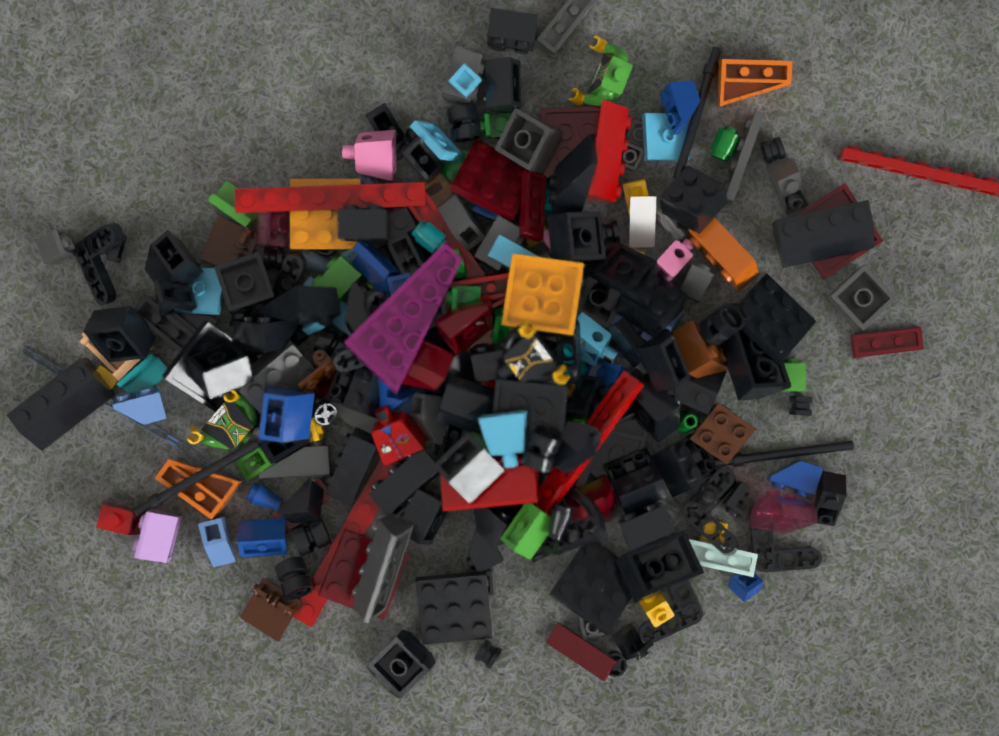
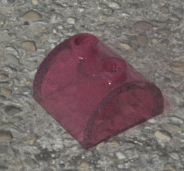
[256,212,290,249]
[750,490,818,534]

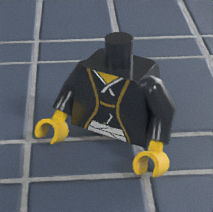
[496,319,571,384]

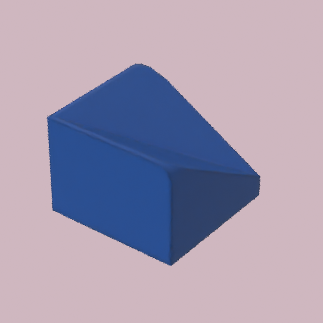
[728,573,763,602]

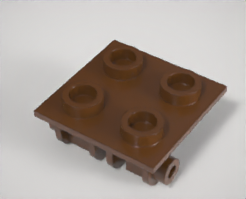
[199,216,260,266]
[298,350,338,394]
[690,402,756,464]
[240,577,302,642]

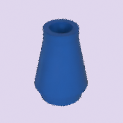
[246,482,283,511]

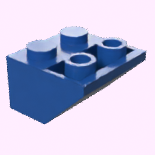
[259,386,315,442]

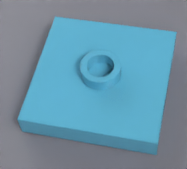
[642,113,690,161]
[410,121,464,162]
[174,268,224,315]

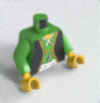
[568,36,633,107]
[186,389,259,450]

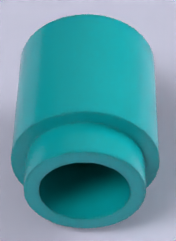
[411,220,447,254]

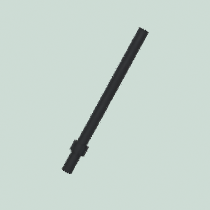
[673,47,721,179]
[132,439,260,517]
[714,441,854,467]

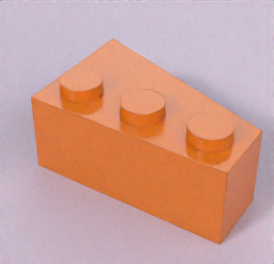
[717,59,792,107]
[688,217,759,293]
[155,459,243,520]

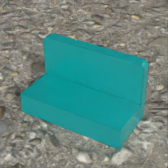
[117,353,168,395]

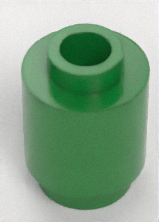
[710,126,741,162]

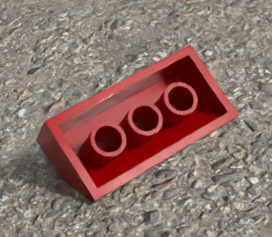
[586,100,632,204]
[440,453,540,511]

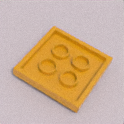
[290,179,361,250]
[502,254,584,336]

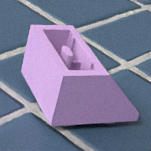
[133,509,182,563]

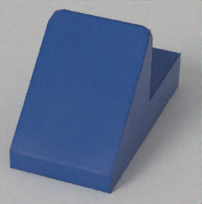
[584,359,627,386]
[378,377,415,413]

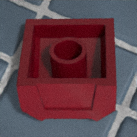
[434,300,494,356]
[402,339,455,390]
[565,476,617,530]

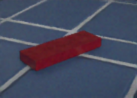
[519,169,546,242]
[850,326,924,358]
[546,623,617,681]

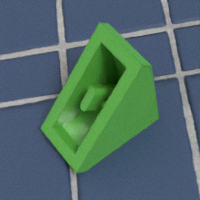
[235,447,278,481]

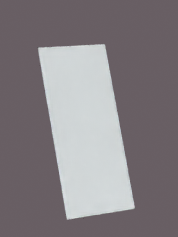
[629,196,656,248]

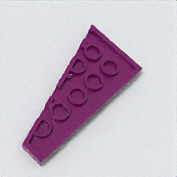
[344,243,462,394]

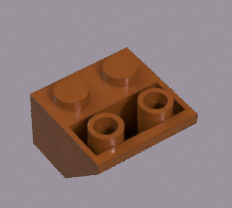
[672,320,728,378]

